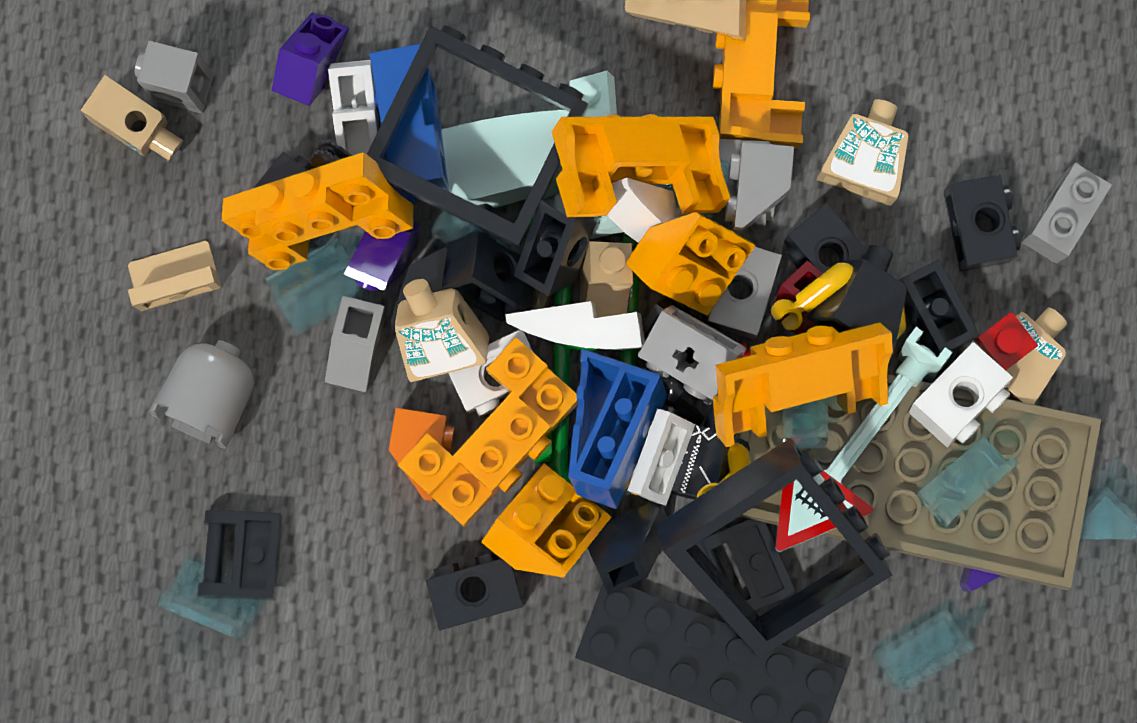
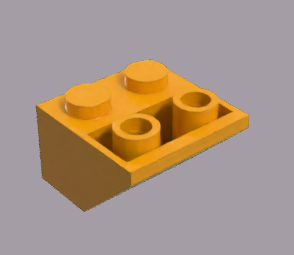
[625,212,756,316]
[481,464,611,578]

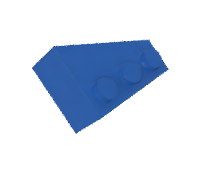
[369,44,449,202]
[568,349,667,509]

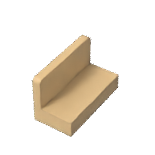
[128,241,221,311]

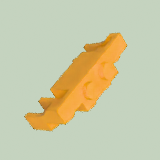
[713,0,810,149]
[551,114,731,217]
[221,152,414,270]
[713,322,893,447]
[398,337,578,527]

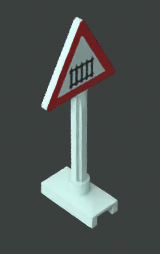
[775,327,952,552]

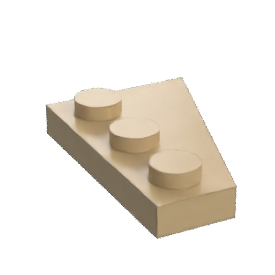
[625,0,746,41]

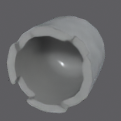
[148,340,255,449]

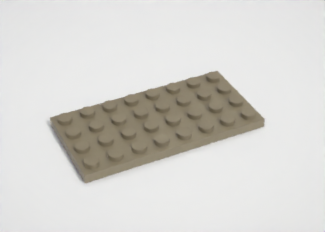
[739,374,1101,590]

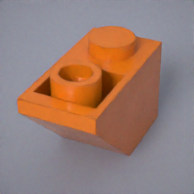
[389,408,455,502]

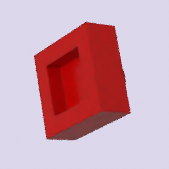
[974,312,1038,371]

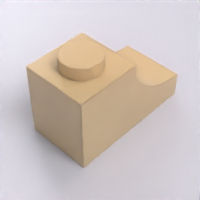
[579,241,633,318]

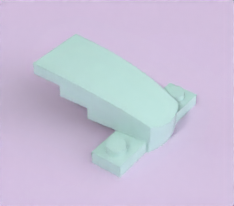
[442,71,623,239]

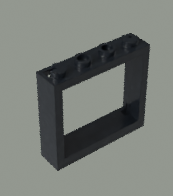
[367,25,588,248]
[656,438,893,658]

